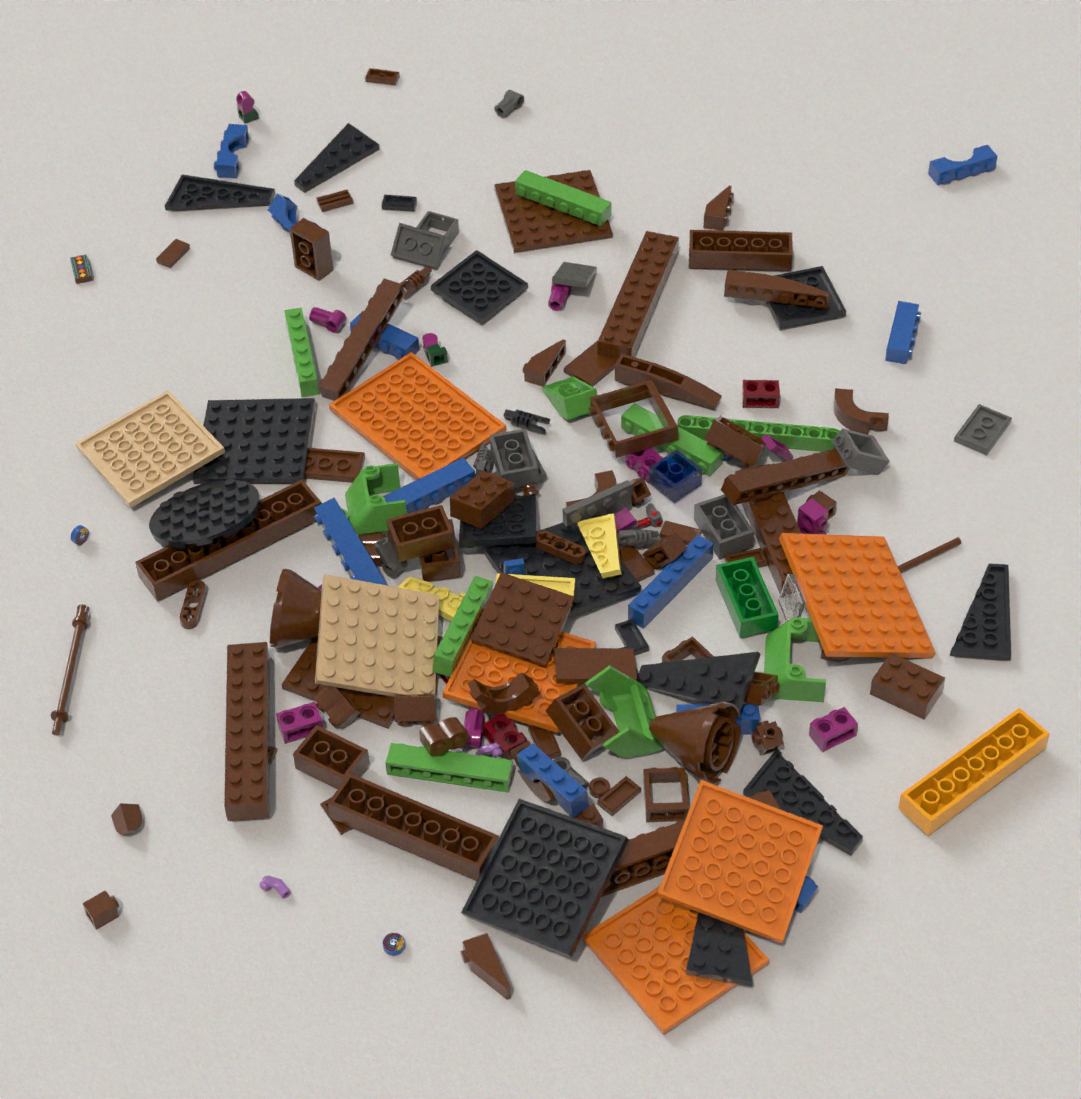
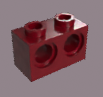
[742,380,780,408]
[483,713,527,760]

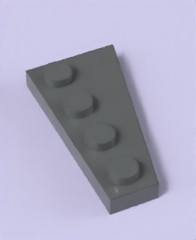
[562,480,632,527]

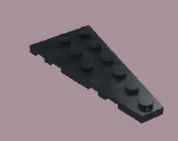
[294,123,380,193]
[950,563,1011,660]
[637,652,761,711]
[743,748,863,856]
[686,912,753,987]

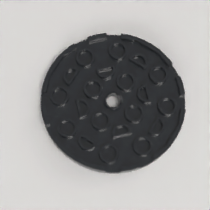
[149,478,261,548]

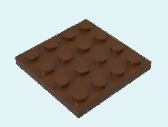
[471,572,575,668]

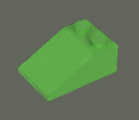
[542,376,597,420]

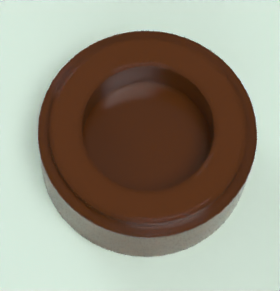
[589,777,610,799]

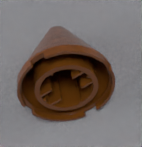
[270,569,322,648]
[649,702,741,785]

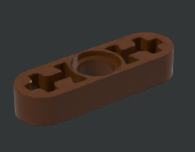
[535,531,585,564]
[179,580,207,629]

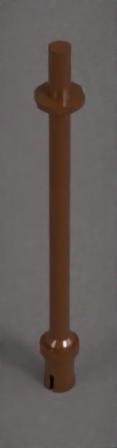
[50,604,90,736]

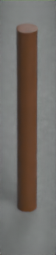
[897,537,961,573]

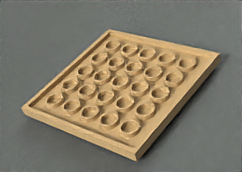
[75,390,225,508]
[315,574,439,697]

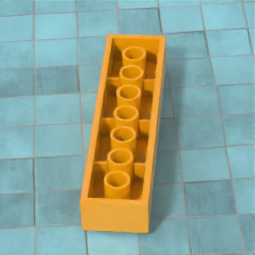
[898,708,1050,836]

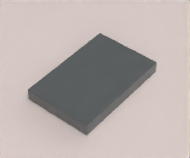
[390,223,447,269]
[552,262,597,288]
[954,404,1012,456]

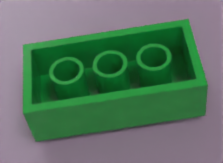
[715,557,779,638]

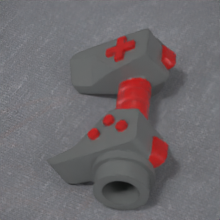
[627,503,663,530]

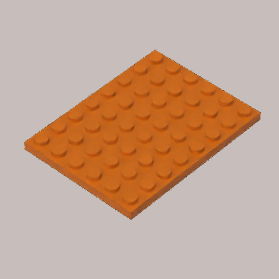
[329,352,507,480]
[779,533,936,658]

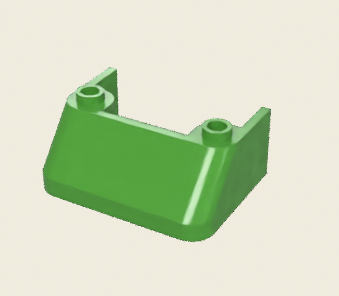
[345,463,407,535]
[764,617,826,702]
[585,665,664,758]

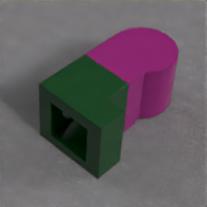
[236,91,259,124]
[422,333,448,367]

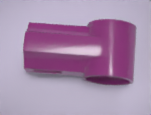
[548,283,571,311]
[309,307,347,333]
[463,708,483,748]

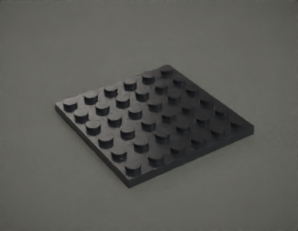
[193,398,316,484]
[484,523,641,618]
[461,799,629,958]

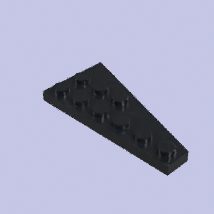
[165,174,275,211]

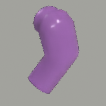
[476,743,503,758]
[259,876,291,899]

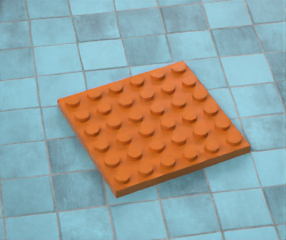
[442,609,596,733]
[657,780,823,944]
[582,886,769,1035]

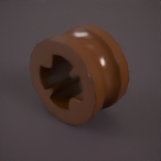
[521,484,539,496]

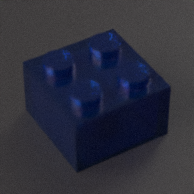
[649,449,702,503]

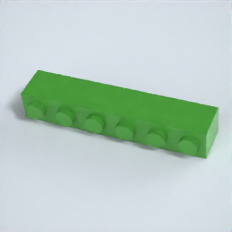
[515,170,612,226]
[284,307,319,398]
[621,403,724,477]
[432,576,493,677]
[385,743,513,793]

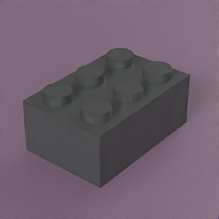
[490,428,539,488]
[694,494,754,559]

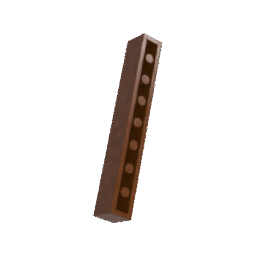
[319,278,405,401]
[721,449,849,505]

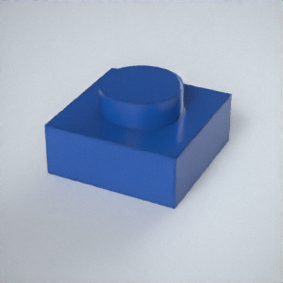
[504,558,525,575]

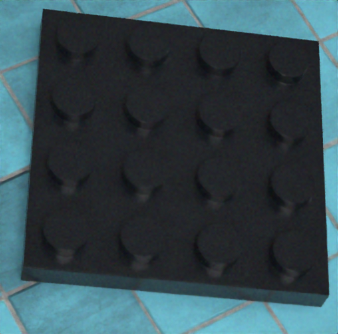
[431,250,528,324]
[766,266,846,329]
[459,495,537,548]

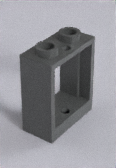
[417,211,459,256]
[832,428,890,475]

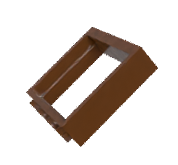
[588,380,678,458]

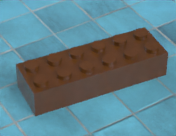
[689,230,793,271]

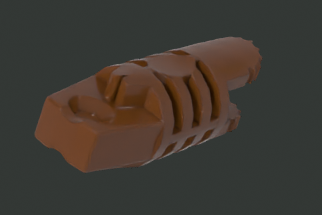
[401,266,432,299]

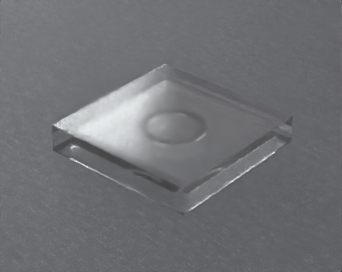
[778,574,806,622]

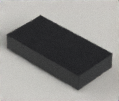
[381,195,417,212]
[615,619,649,656]

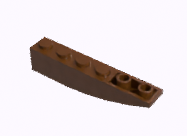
[724,270,830,309]
[615,354,722,410]

